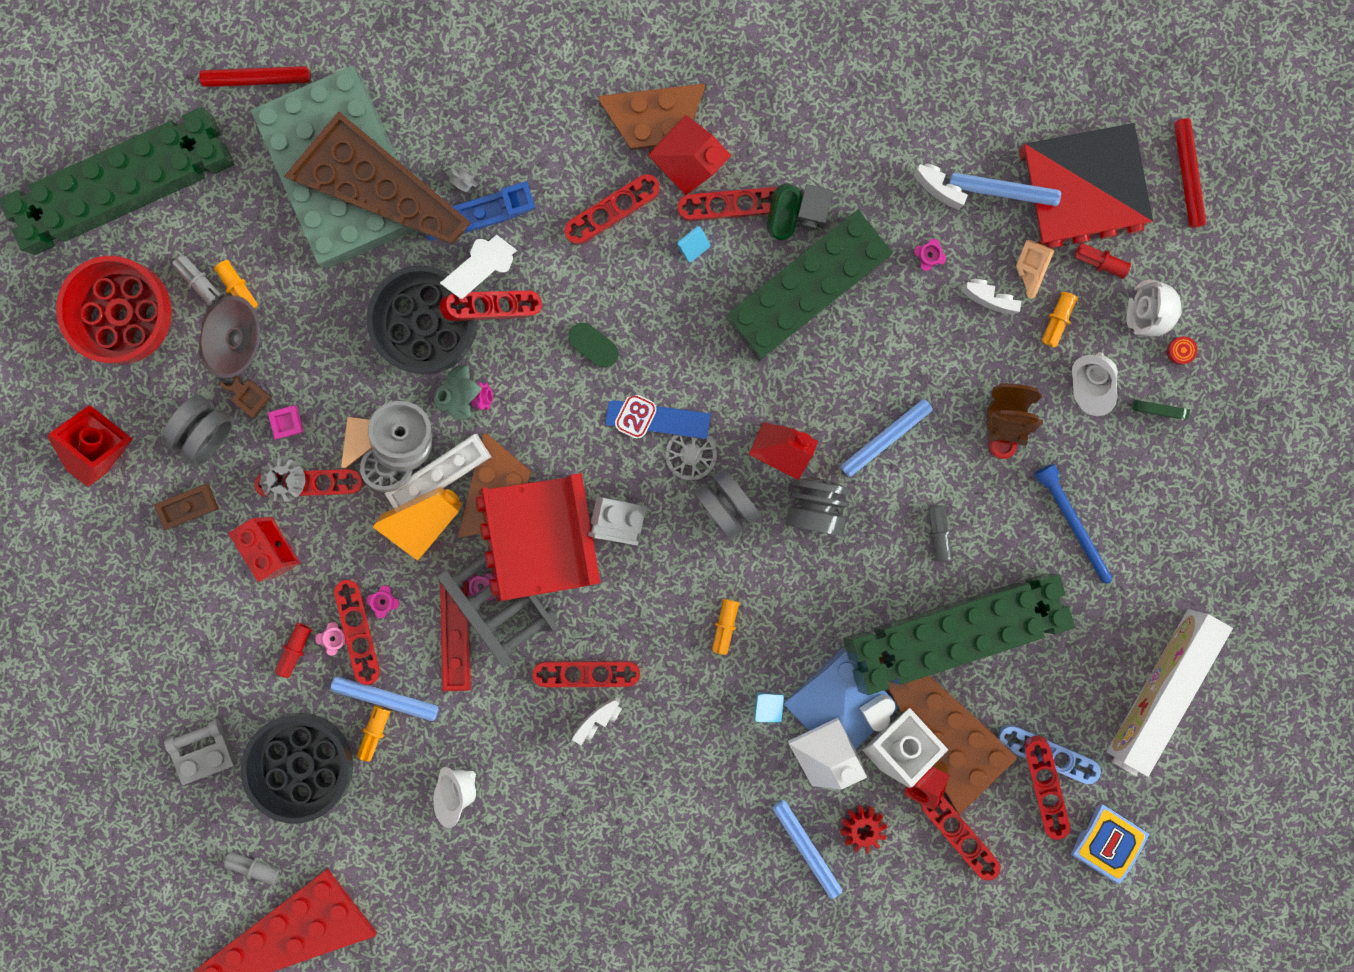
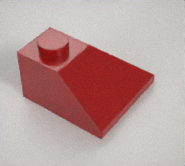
[647,115,732,195]
[48,405,133,487]
[748,422,818,480]

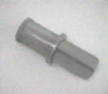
[172,255,222,306]
[224,852,281,886]

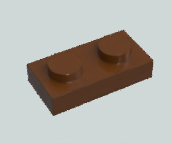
[154,484,219,530]

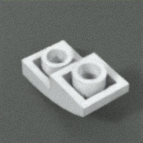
[914,164,968,210]
[961,279,1021,315]
[572,697,622,745]

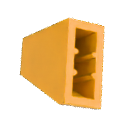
[373,487,462,561]

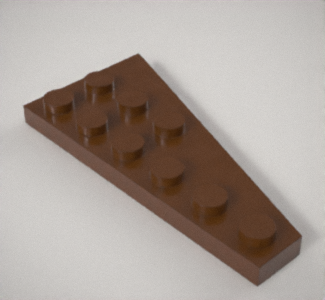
[284,111,471,245]

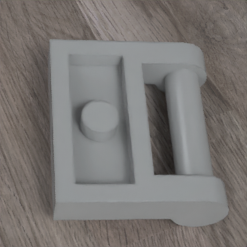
[164,719,236,785]

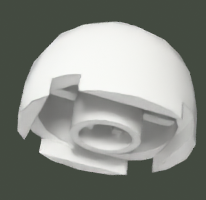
[1126,279,1181,336]

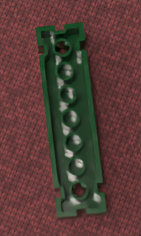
[0,107,235,255]
[843,573,1075,695]

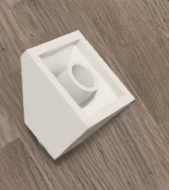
[862,708,948,788]
[788,718,867,789]

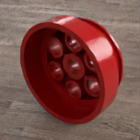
[56,256,172,365]

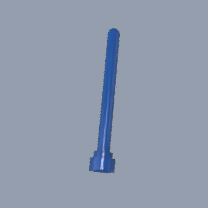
[1034,463,1112,584]

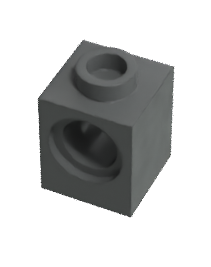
[797,184,833,230]

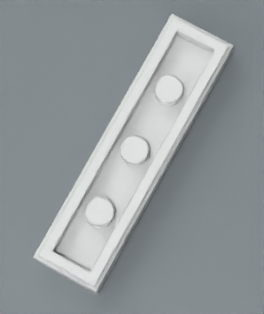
[384,434,491,508]

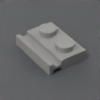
[588,496,646,546]

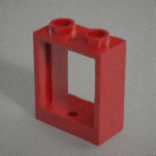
[228,517,301,582]

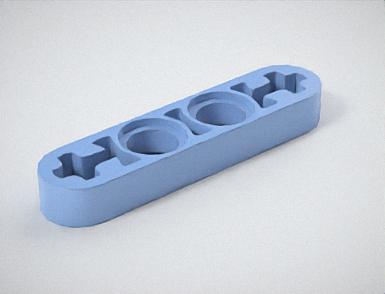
[997,724,1101,784]

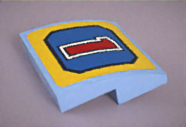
[1071,804,1149,884]

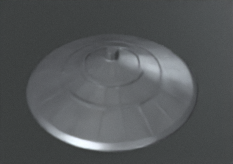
[199,296,260,378]

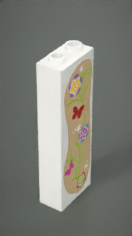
[1107,609,1233,777]

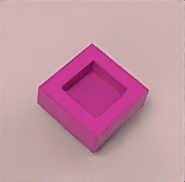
[268,405,305,440]

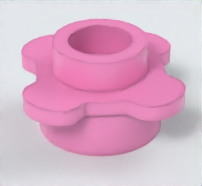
[315,622,346,655]

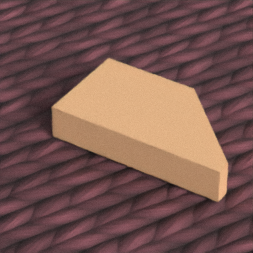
[1016,240,1055,299]
[341,417,371,468]

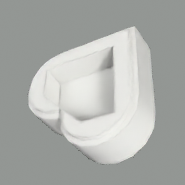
[860,695,895,732]

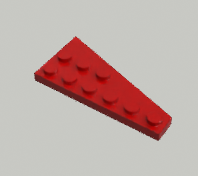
[194,868,377,972]

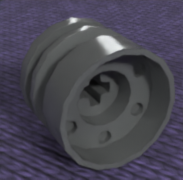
[785,477,852,536]

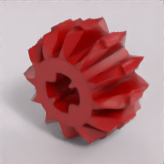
[840,805,888,854]

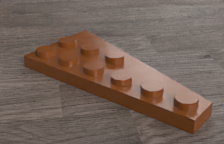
[879,653,1017,815]

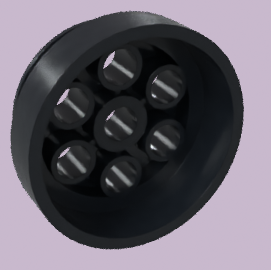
[367,266,477,375]
[240,713,353,824]

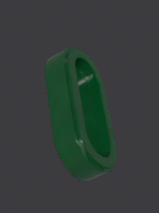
[767,183,802,240]
[569,323,619,368]
[1132,399,1190,420]

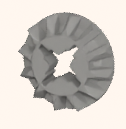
[259,458,305,502]

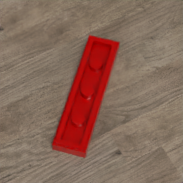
[440,580,471,691]

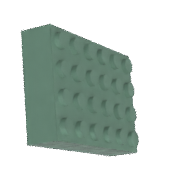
[251,65,415,269]

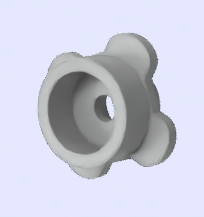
[449,167,478,192]

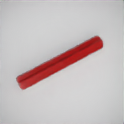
[199,66,310,87]
[1174,118,1206,228]

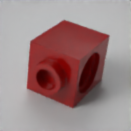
[904,767,950,811]

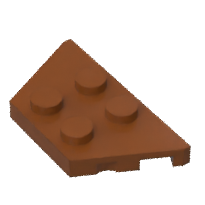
[599,84,705,150]
[458,433,532,537]

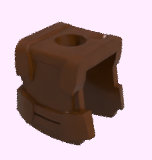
[986,383,1043,446]

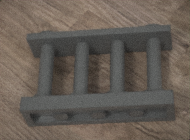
[437,554,558,668]

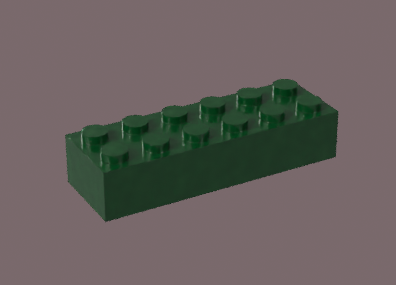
[726,210,893,361]

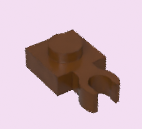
[220,375,272,418]

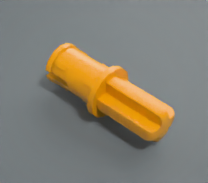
[214,260,258,309]
[1042,292,1078,348]
[712,598,740,655]
[357,705,391,762]

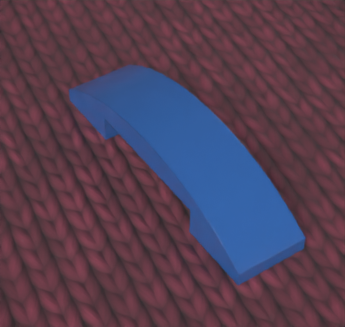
[427,181,536,241]

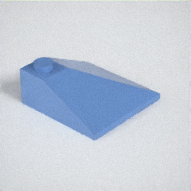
[783,647,899,749]

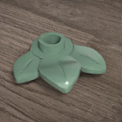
[434,365,482,420]

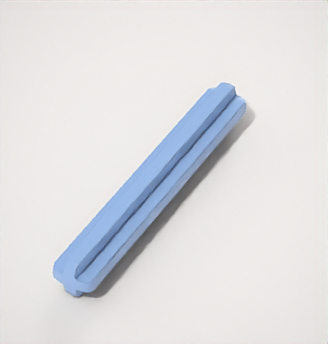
[950,173,1061,206]
[840,399,933,477]
[331,676,438,721]
[773,800,842,899]

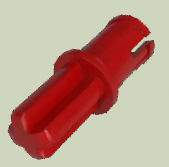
[1074,243,1131,279]
[275,623,313,678]

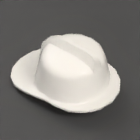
[1072,352,1118,416]
[433,767,476,828]

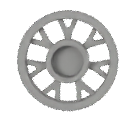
[665,435,717,481]
[360,449,413,492]

